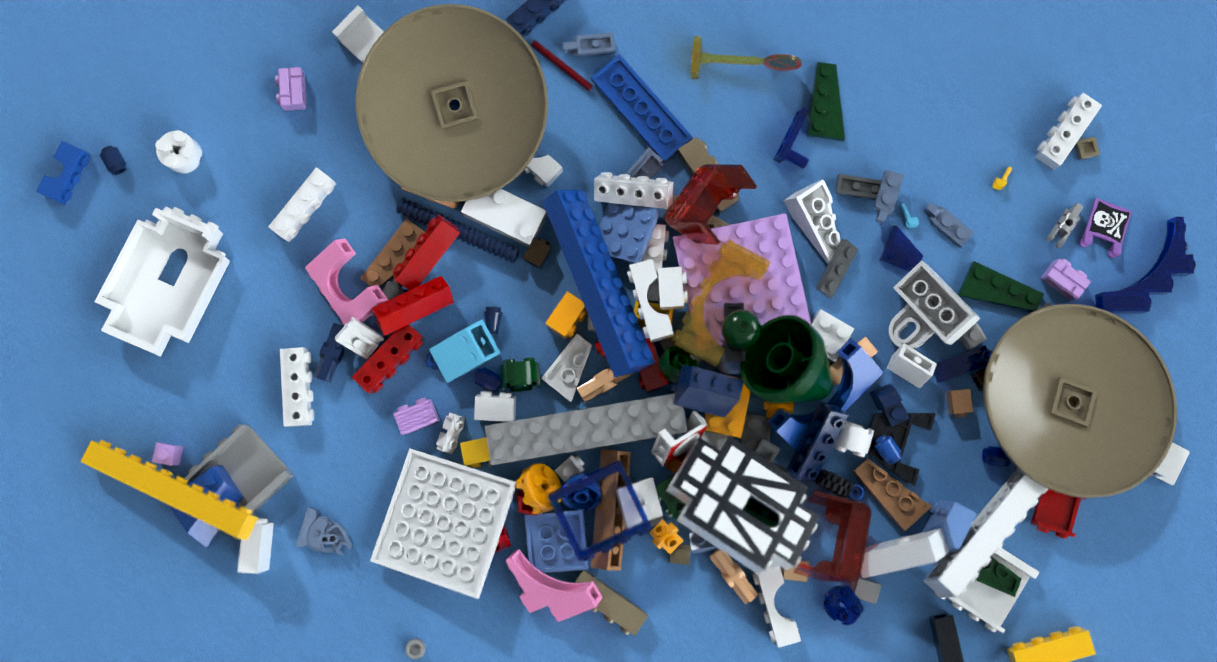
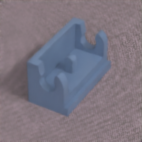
[625,147,664,179]

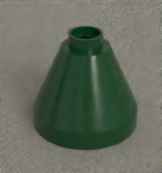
[740,315,833,403]

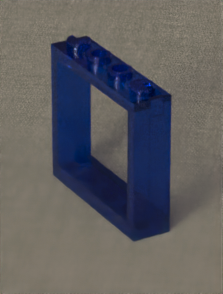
[548,459,652,562]

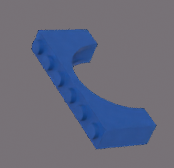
[767,338,884,450]

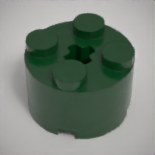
[500,358,541,392]

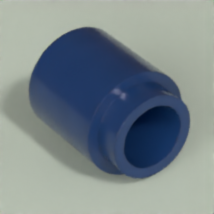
[99,146,127,175]

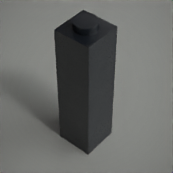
[929,613,964,662]

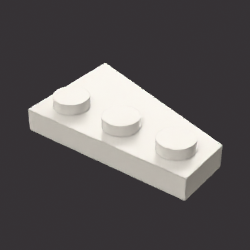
[541,334,592,402]

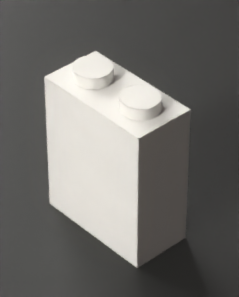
[238,518,274,574]

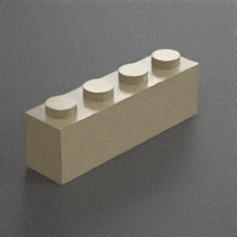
[677,137,740,215]
[574,570,648,636]

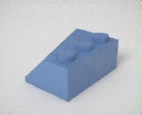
[921,500,977,558]

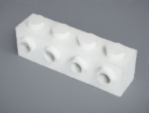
[1035,93,1102,170]
[268,167,336,242]
[594,172,673,209]
[643,224,669,304]
[280,347,314,427]

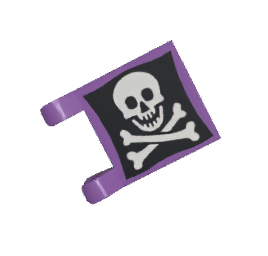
[1079,198,1132,258]

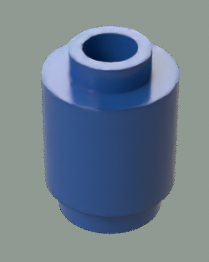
[874,435,902,465]

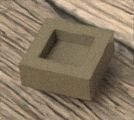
[1075,137,1100,160]
[669,544,691,565]

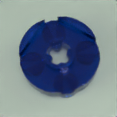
[823,585,864,625]

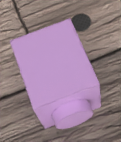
[152,443,184,466]

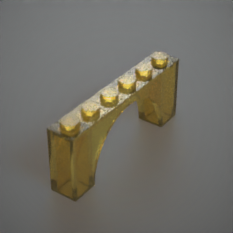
[672,240,771,367]

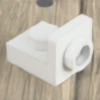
[555,455,585,482]

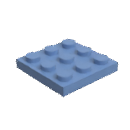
[599,203,660,264]
[524,509,589,573]

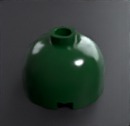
[721,309,761,350]
[659,345,699,384]

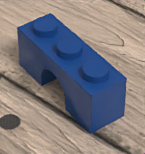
[36,141,90,205]

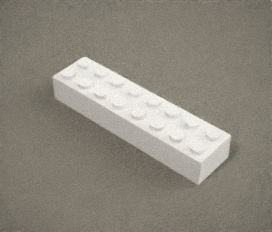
[924,468,1048,598]

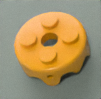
[515,463,563,515]

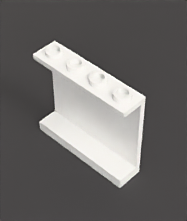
[934,548,1040,633]

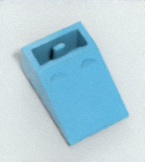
[429,319,501,383]

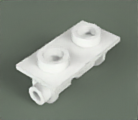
[436,412,465,454]

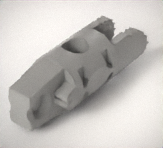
[1046,203,1083,248]

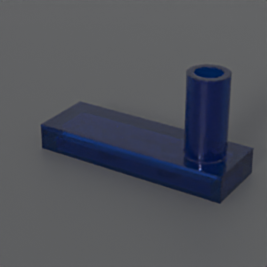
[773,107,809,169]
[934,345,992,383]

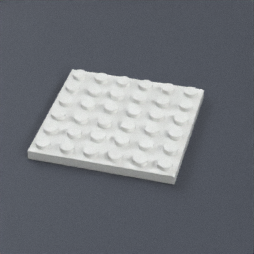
[370,449,516,599]

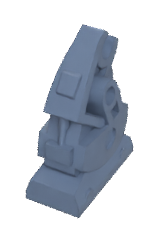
[296,507,352,556]

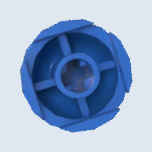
[562,473,601,511]

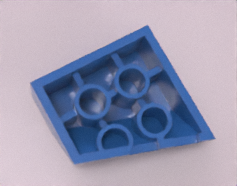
[169,465,244,548]

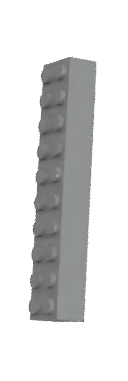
[485,394,687,465]

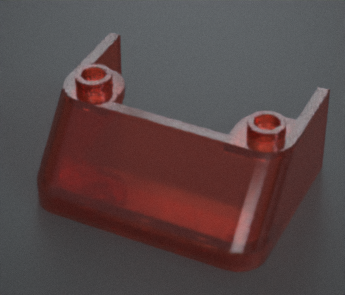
[664,164,757,245]
[794,491,871,582]

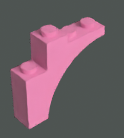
[505,549,603,622]

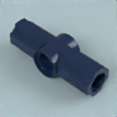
[314,323,345,383]

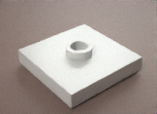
[615,477,663,528]

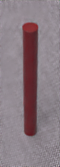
[531,40,593,91]

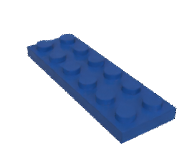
[591,54,693,163]

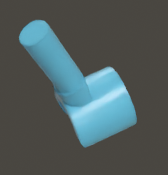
[900,203,919,229]

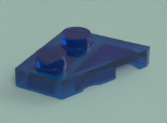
[880,225,923,272]

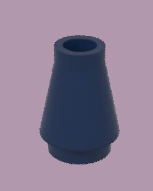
[484,307,503,334]

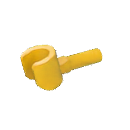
[992,167,1012,190]

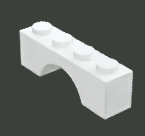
[523,155,563,188]
[627,259,674,343]
[752,566,801,648]

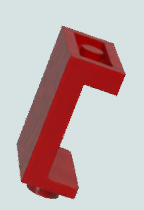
[1031,489,1086,539]

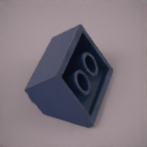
[673,366,744,418]

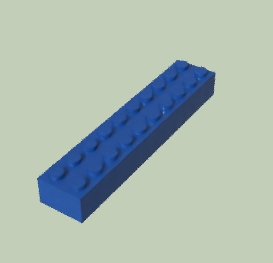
[542,190,655,377]

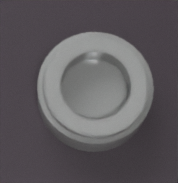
[405,638,426,659]

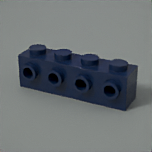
[506,0,566,37]
[787,402,849,483]

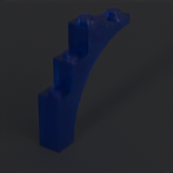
[1095,217,1196,314]

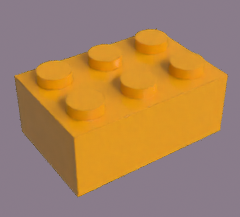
[704,375,751,439]

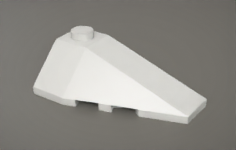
[783,180,841,264]

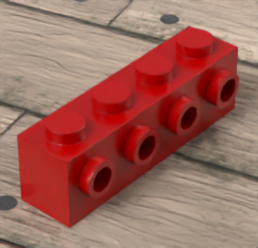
[393,215,460,290]
[371,276,454,336]
[351,324,425,394]

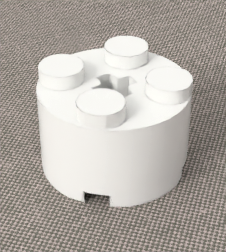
[155,130,202,173]
[833,421,874,457]

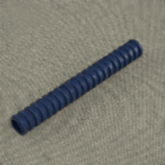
[396,198,520,264]

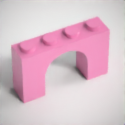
[305,238,388,326]

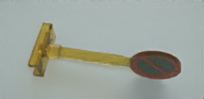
[691,36,802,79]

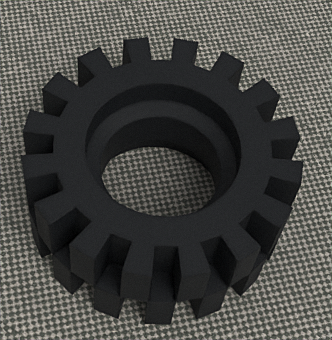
[815,469,854,499]

